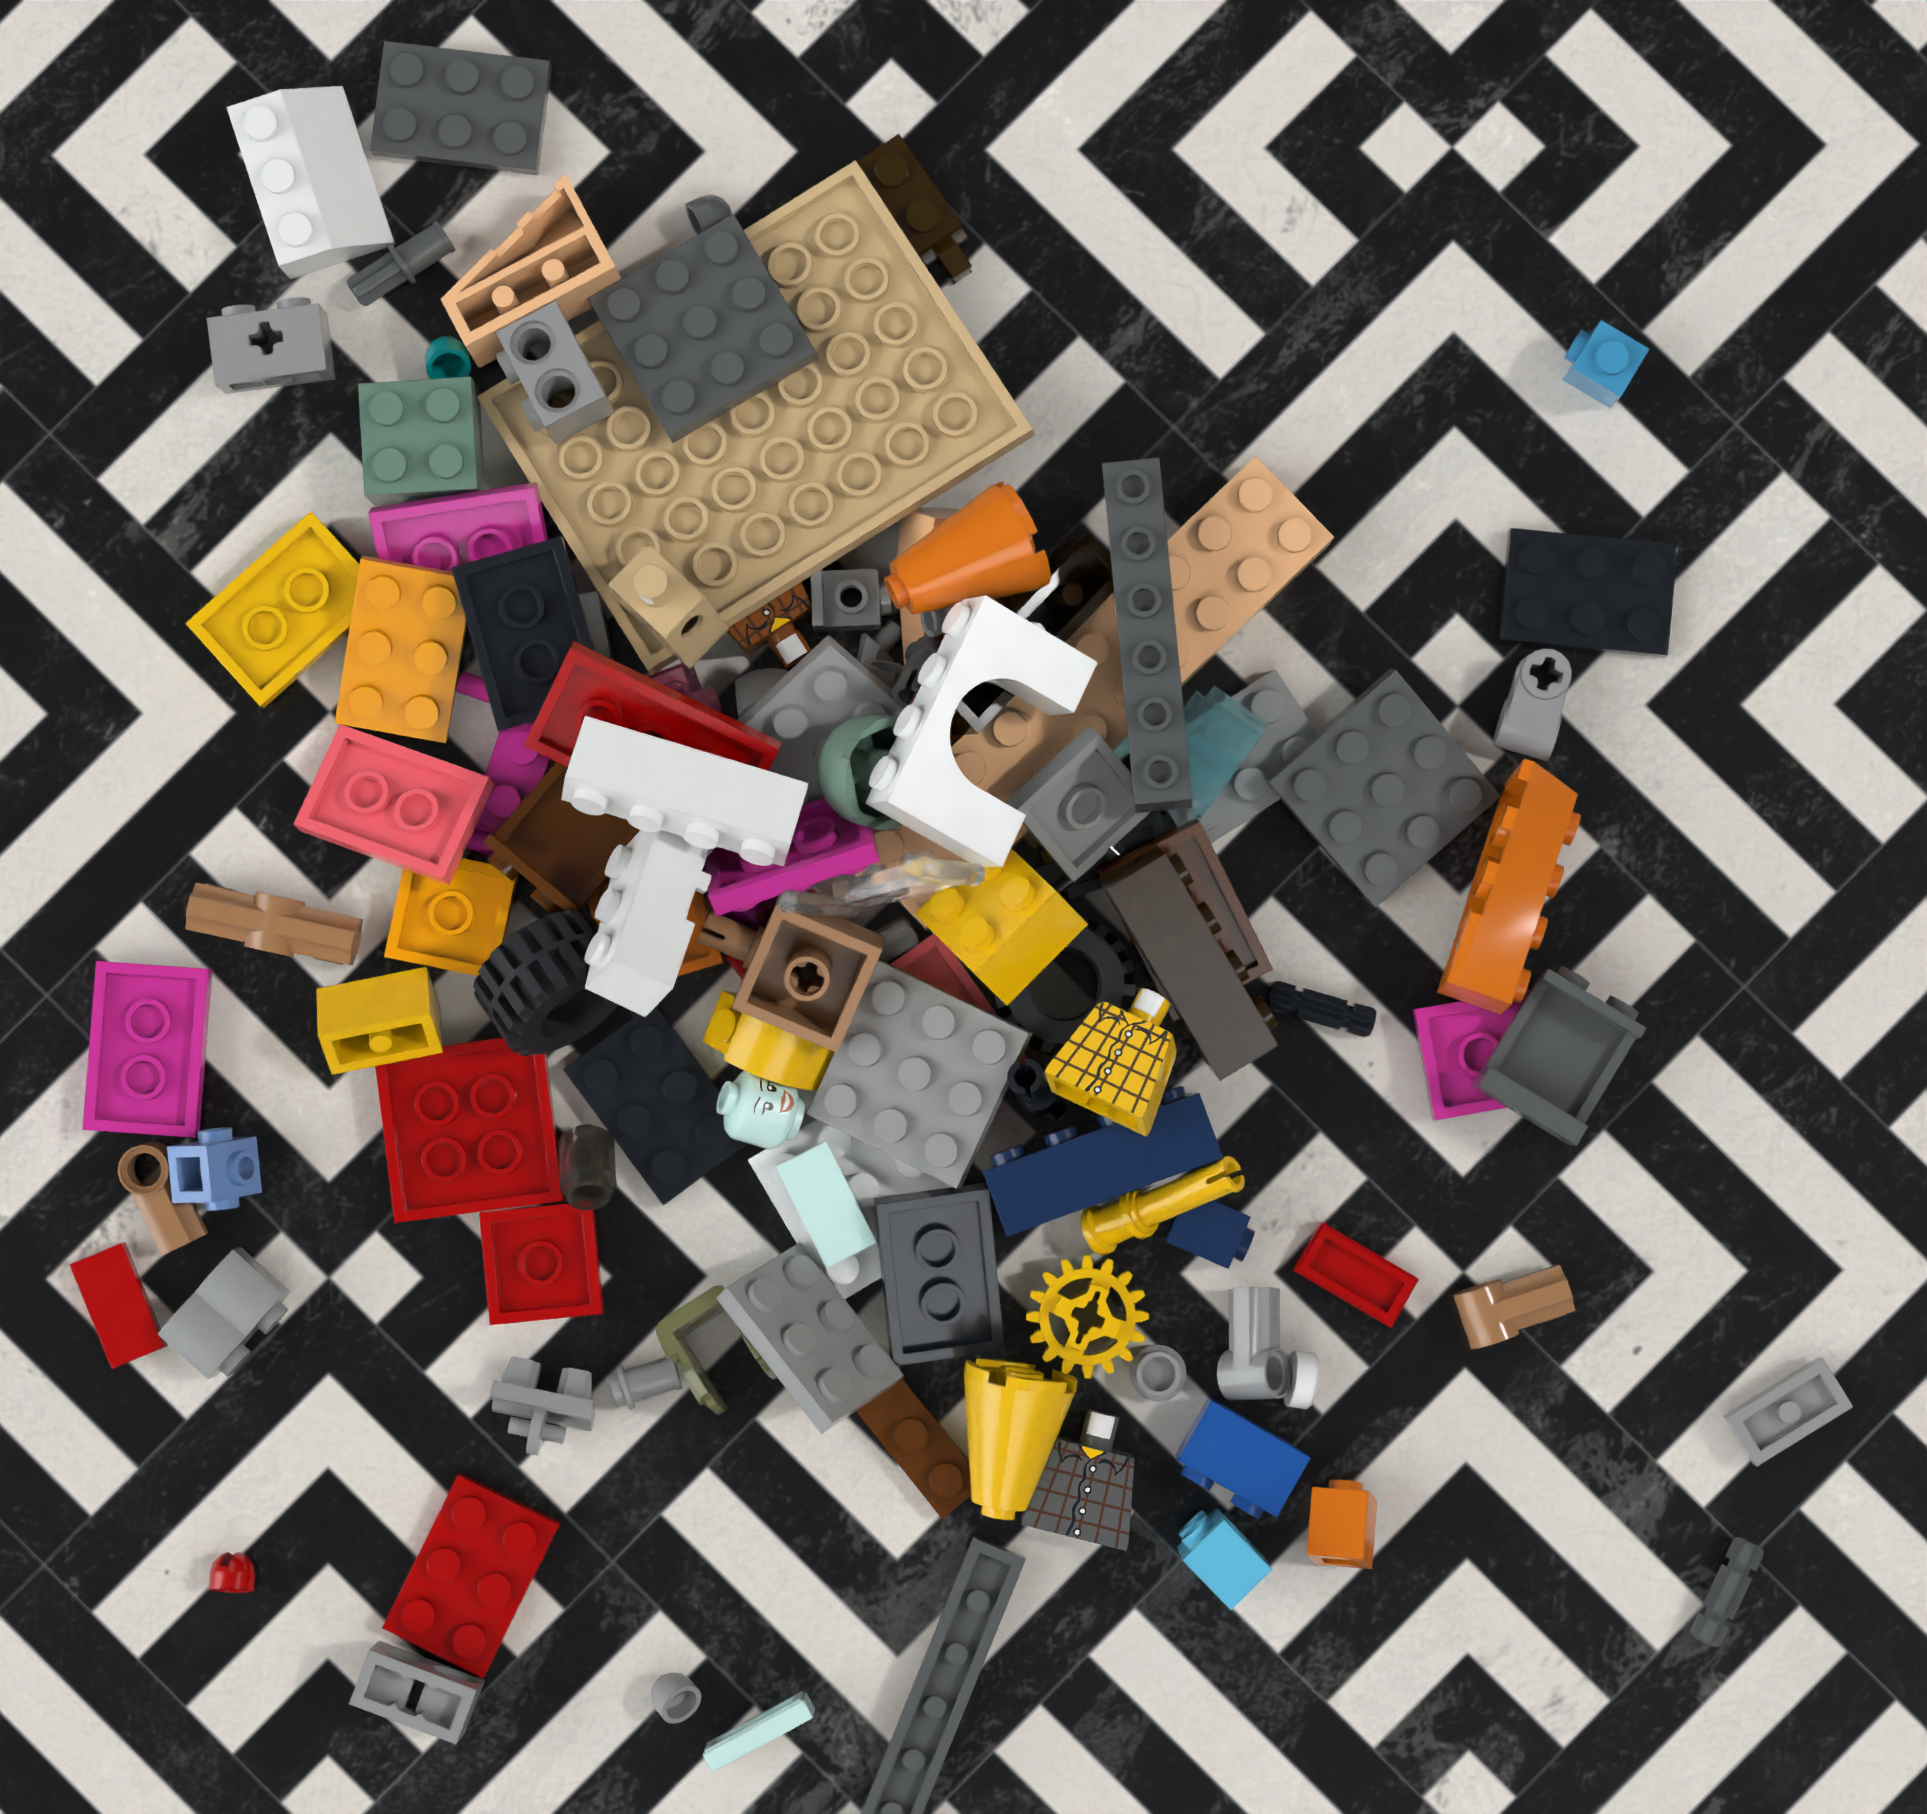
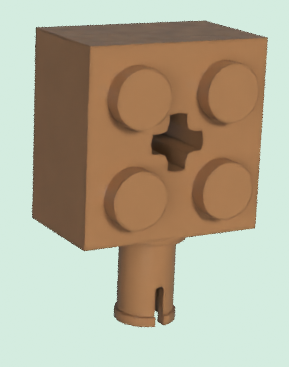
[696,894,884,1053]

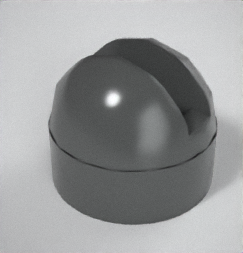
[685,194,732,235]

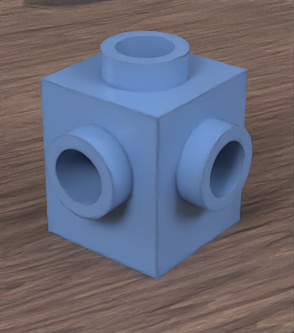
[167,1127,262,1211]

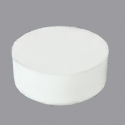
[1284,1350,1319,1409]

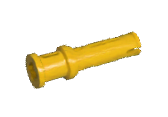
[1080,1156,1244,1256]

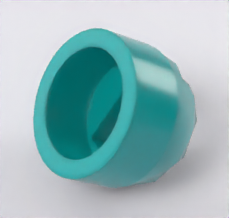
[425,336,471,379]

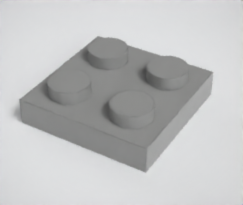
[1005,726,1150,882]

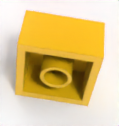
[914,848,1088,1006]

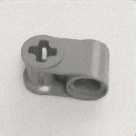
[1493,649,1572,761]

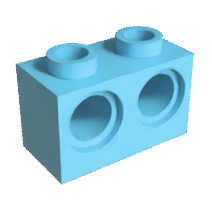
[1177,1508,1272,1610]

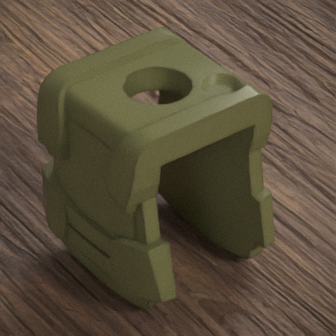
[656,1285,777,1415]

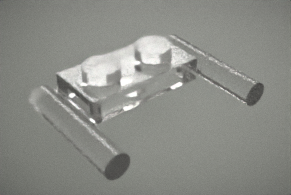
[779,851,985,919]

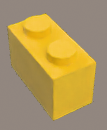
[316,967,443,1075]

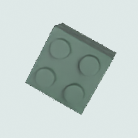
[358,376,485,505]

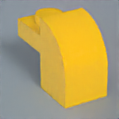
[702,990,835,1092]

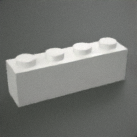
[561,716,809,867]

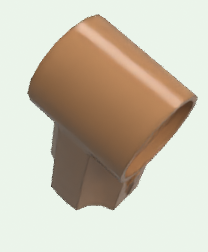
[118,1141,208,1256]
[1453,1264,1575,1349]

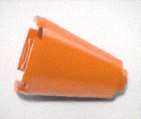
[884,481,1051,615]

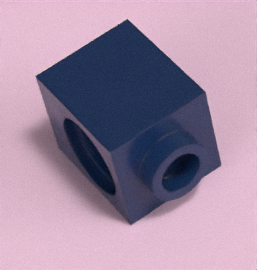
[1163,1200,1255,1269]

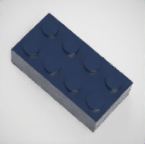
[983,1086,1223,1237]

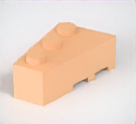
[441,173,621,368]

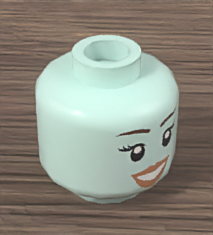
[716,1071,805,1149]

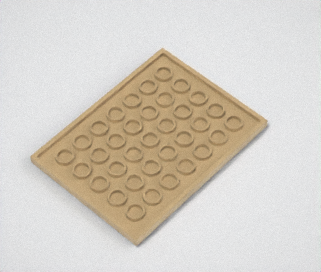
[477,160,1034,676]

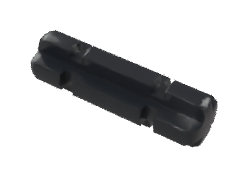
[1266,981,1377,1037]

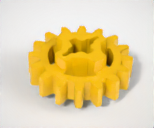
[1026,1254,1149,1378]

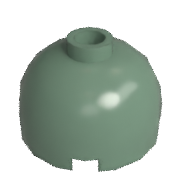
[817,713,903,831]

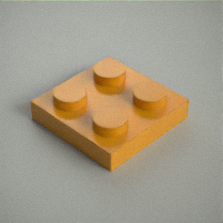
[384,858,519,976]

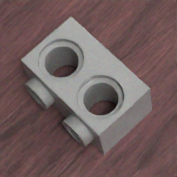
[495,300,615,444]
[349,1640,485,1744]

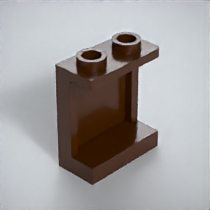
[483,762,640,914]

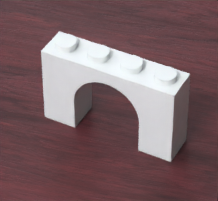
[865,595,1098,867]

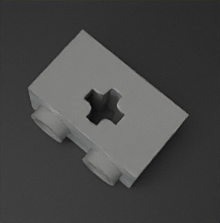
[207,297,335,394]

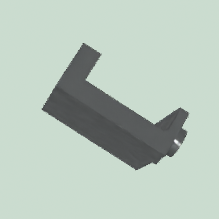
[1472,966,1647,1146]

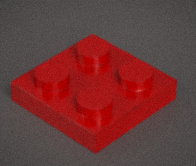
[479,1200,604,1325]

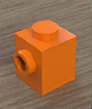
[1307,1480,1377,1569]

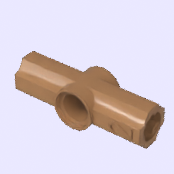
[185,883,363,966]

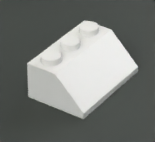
[227,86,395,279]

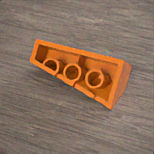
[1437,759,1581,1014]

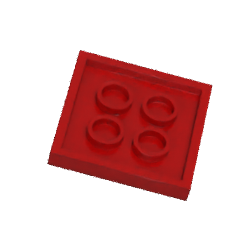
[375,1038,565,1223]

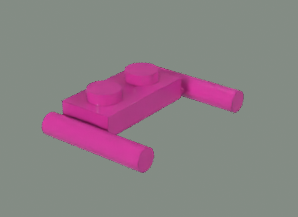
[456,671,552,856]

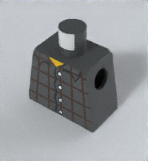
[1021,1409,1134,1551]

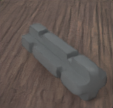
[1690,1537,1764,1647]

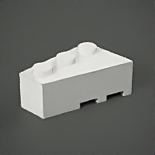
[584,830,714,1017]

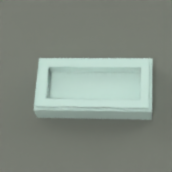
[776,1141,878,1269]
[703,1691,815,1773]

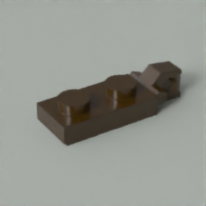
[857,134,972,284]

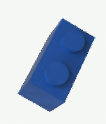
[1175,1396,1310,1519]

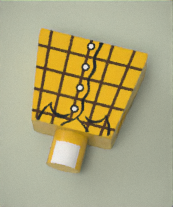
[1045,988,1177,1137]

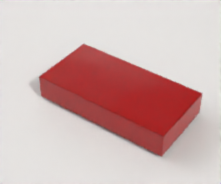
[1292,1221,1419,1328]
[70,1242,168,1369]

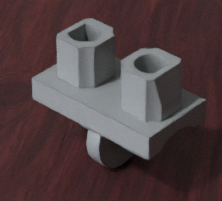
[490,1356,595,1456]

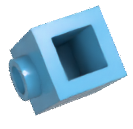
[1563,320,1649,408]

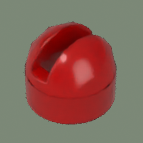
[209,1552,255,1593]

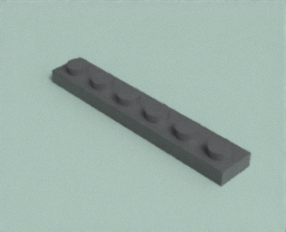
[860,1535,1026,1814]

